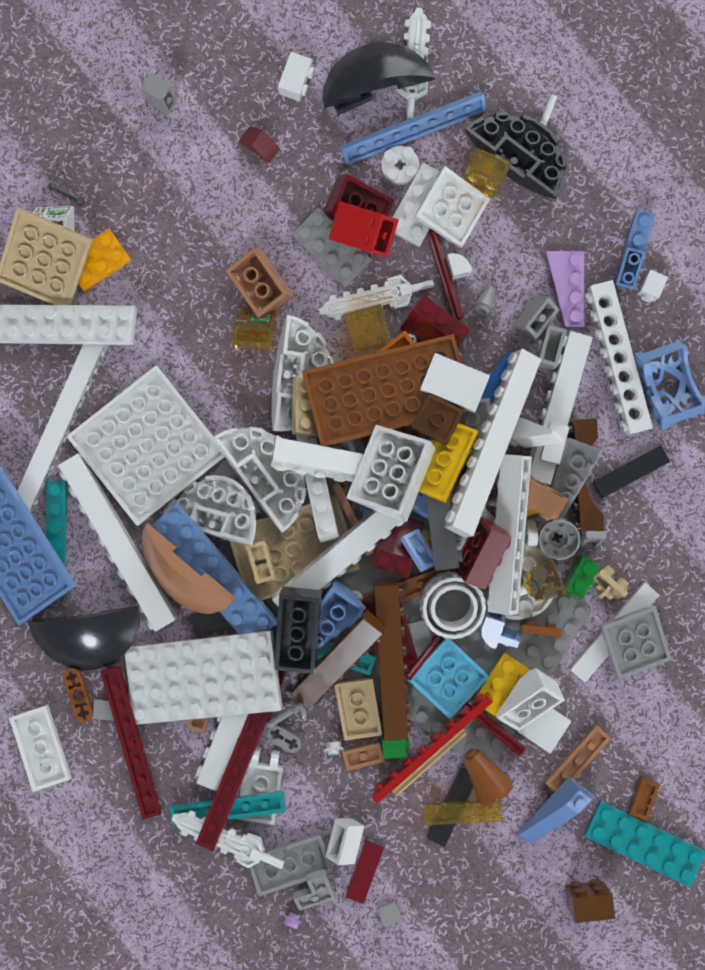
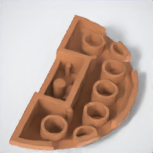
[142,523,236,614]

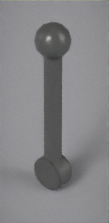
[48,182,85,204]

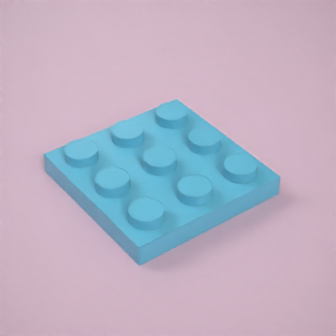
[408,638,490,719]

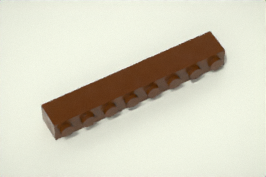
[373,581,411,741]

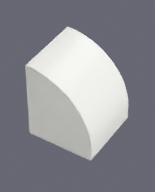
[446,253,472,280]

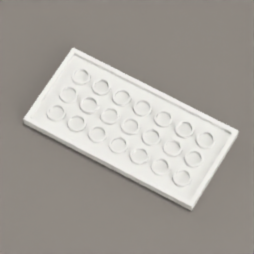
[125,630,283,725]

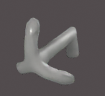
[267,691,307,728]

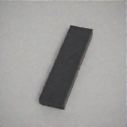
[593,445,670,498]
[427,767,473,847]

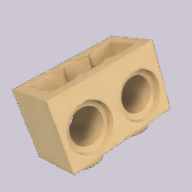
[246,540,278,584]

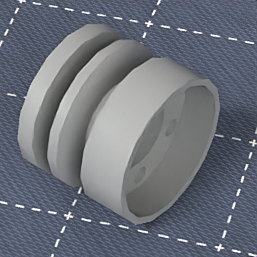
[537,517,580,560]

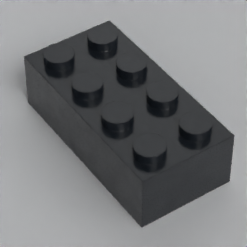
[274,586,322,674]

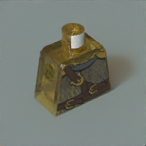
[520,558,567,601]

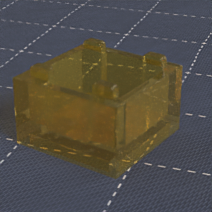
[344,304,391,356]

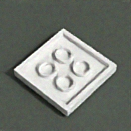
[414,166,490,248]

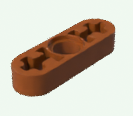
[63,668,93,723]

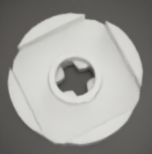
[381,146,419,185]

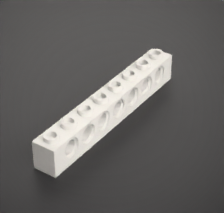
[585,280,653,435]

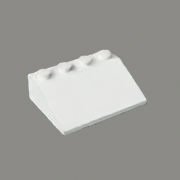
[346,425,435,522]

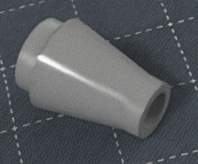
[474,285,496,315]

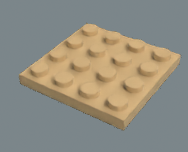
[0,207,93,305]

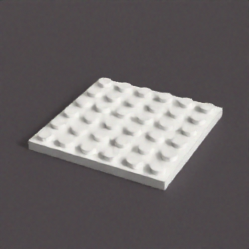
[66,365,225,526]

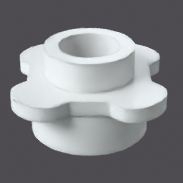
[324,742,343,755]

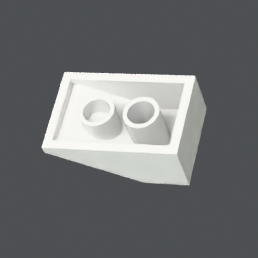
[496,668,565,731]

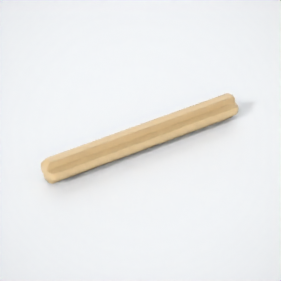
[392,728,467,796]

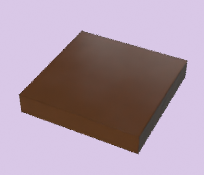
[411,393,464,447]

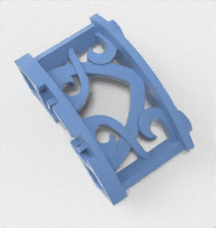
[635,339,705,430]

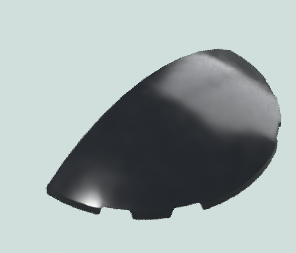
[323,42,435,108]
[465,112,567,199]
[28,606,140,670]

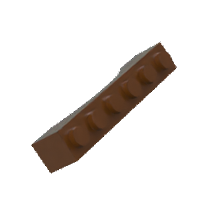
[568,418,604,536]

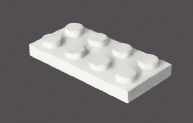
[392,162,440,247]
[9,705,72,792]

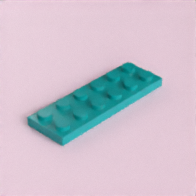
[584,800,705,888]

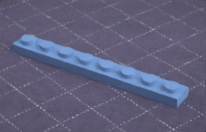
[340,91,487,165]

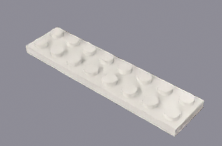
[0,305,137,345]

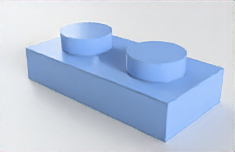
[400,529,434,572]

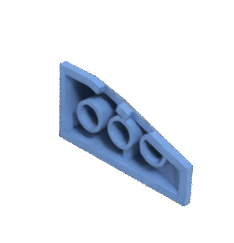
[318,580,365,649]

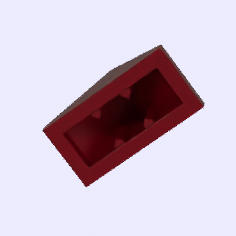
[239,126,280,163]

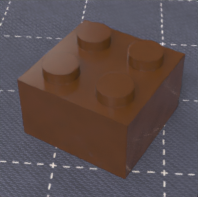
[565,879,615,923]

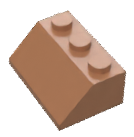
[226,247,294,318]

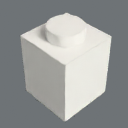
[637,269,668,302]

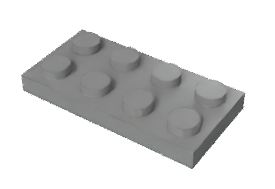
[292,208,372,288]
[250,832,333,897]

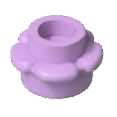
[283,912,302,929]

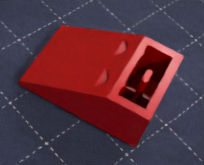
[328,201,399,257]

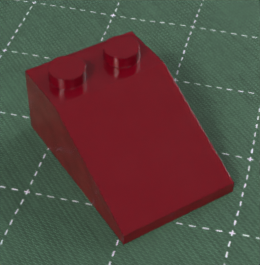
[324,174,394,217]
[371,518,425,579]

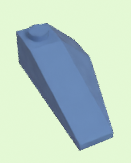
[517,776,596,844]

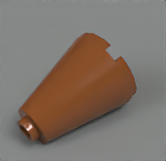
[463,748,513,807]

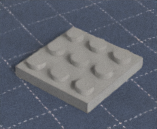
[600,605,672,680]

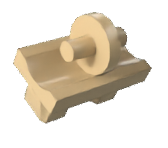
[594,565,629,601]

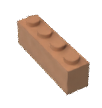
[493,469,569,521]

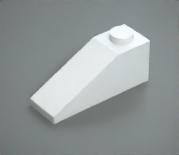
[509,417,564,448]

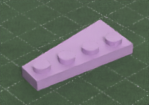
[545,251,584,328]

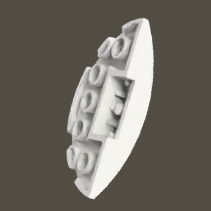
[272,315,334,431]
[213,427,306,533]
[163,475,256,545]

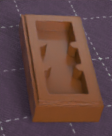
[627,776,660,821]

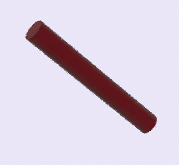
[405,635,443,680]

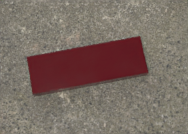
[346,840,384,904]

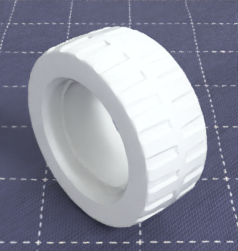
[419,571,486,639]

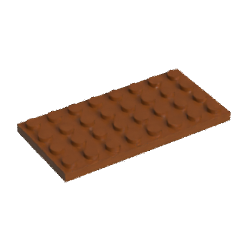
[302,334,469,447]

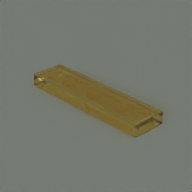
[423,800,502,825]

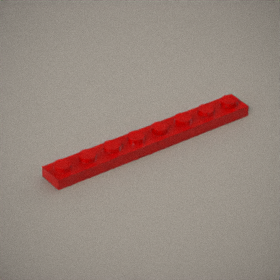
[372,691,493,804]

